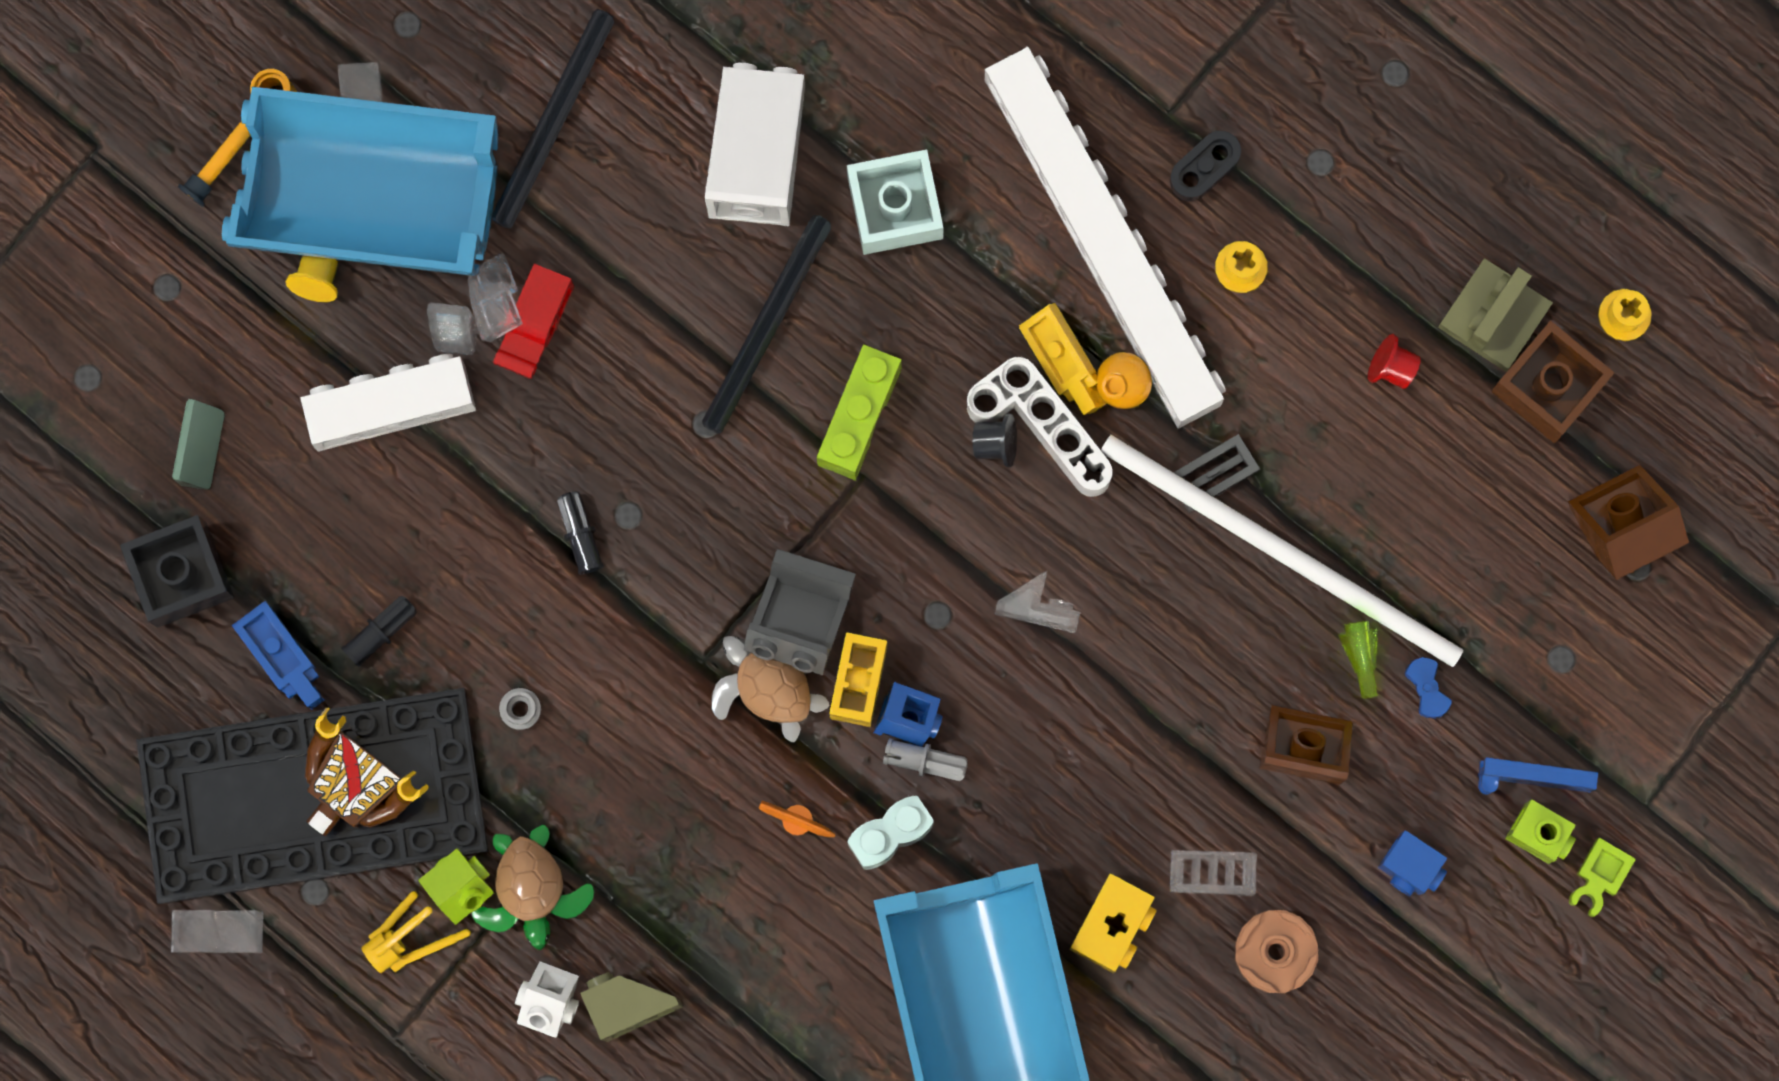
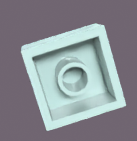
[847,150,943,255]

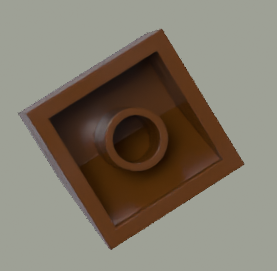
[1568,465,1689,580]

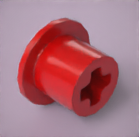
[1367,334,1421,389]

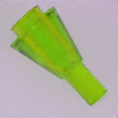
[1338,621,1378,699]

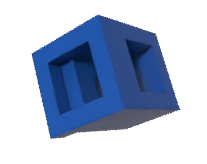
[874,682,942,747]

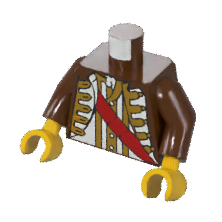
[304,708,429,837]

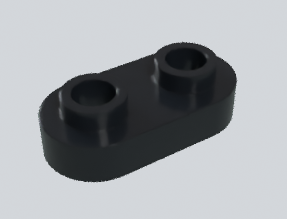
[1170,131,1241,201]

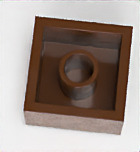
[1491,320,1614,444]

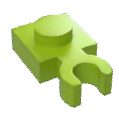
[1569,838,1636,917]

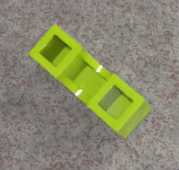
[817,344,902,481]

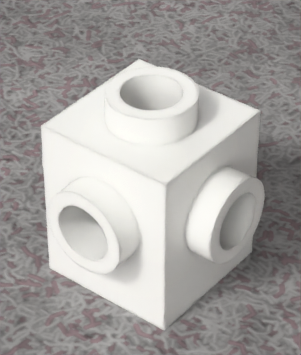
[515,962,579,1038]

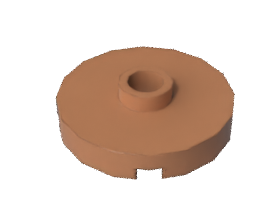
[1235,910,1318,993]

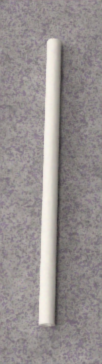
[1101,434,1463,667]

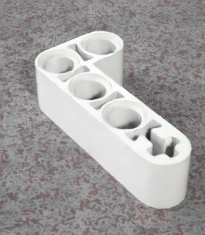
[967,357,1112,497]

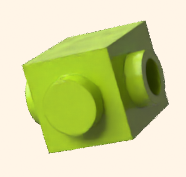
[1505,800,1576,864]
[418,848,494,925]

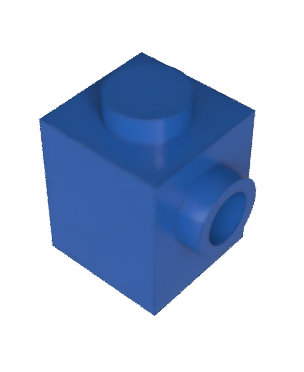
[1378,830,1447,897]

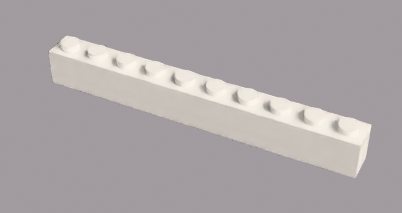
[984,47,1226,429]

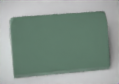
[172,399,225,490]

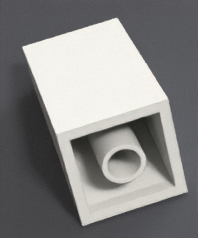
[705,63,805,226]

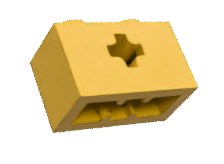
[829,632,887,727]
[1069,873,1157,973]

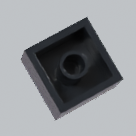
[120,515,235,628]

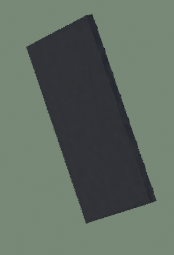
[136,688,489,904]

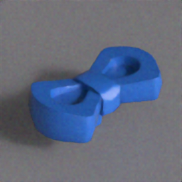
[1405,657,1452,719]

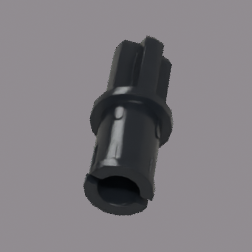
[557,491,604,575]
[341,596,417,667]

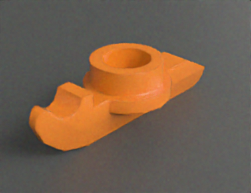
[759,801,836,837]

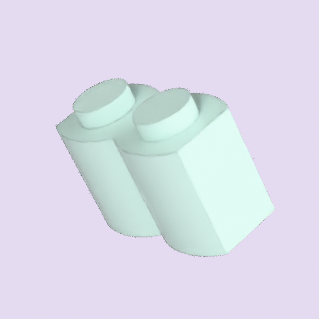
[847,796,934,870]

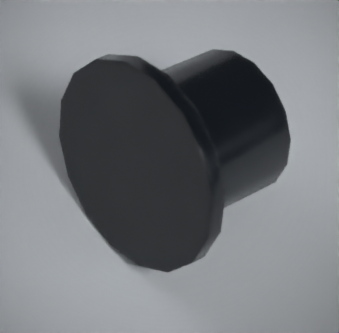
[972,414,1017,467]

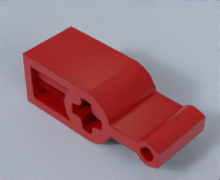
[493,264,575,380]

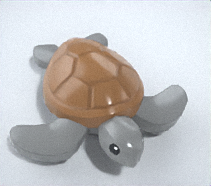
[712,636,829,742]

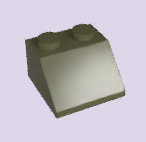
[580,972,683,1042]

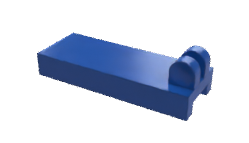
[1478,757,1598,795]

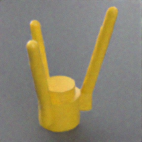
[361,891,471,974]

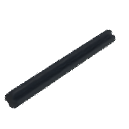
[492,9,614,229]
[702,215,831,434]

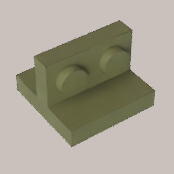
[1438,258,1553,372]

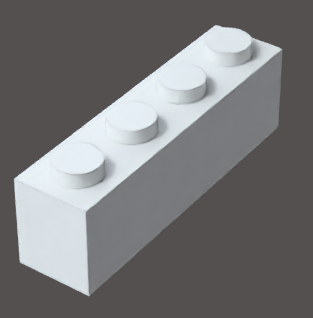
[300,354,476,452]

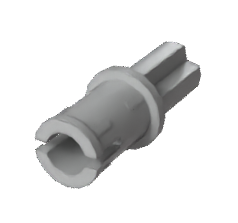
[883,738,968,781]

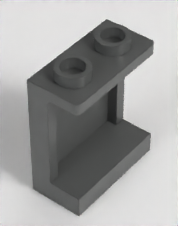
[744,549,856,675]

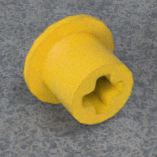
[1215,241,1267,293]
[285,255,338,302]
[1598,289,1652,341]

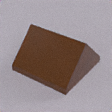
[1259,705,1353,785]

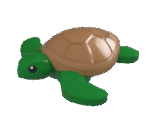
[472,825,594,950]

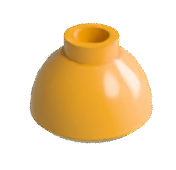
[1096,352,1152,409]

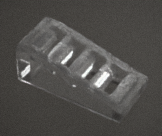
[427,303,478,355]
[1170,850,1257,896]

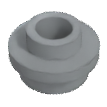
[499,688,541,730]

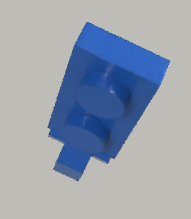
[232,601,325,710]

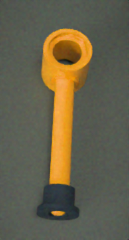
[177,69,297,207]

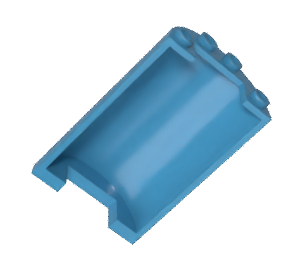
[222,87,498,276]
[873,863,1090,1081]

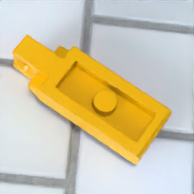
[1019,303,1106,415]

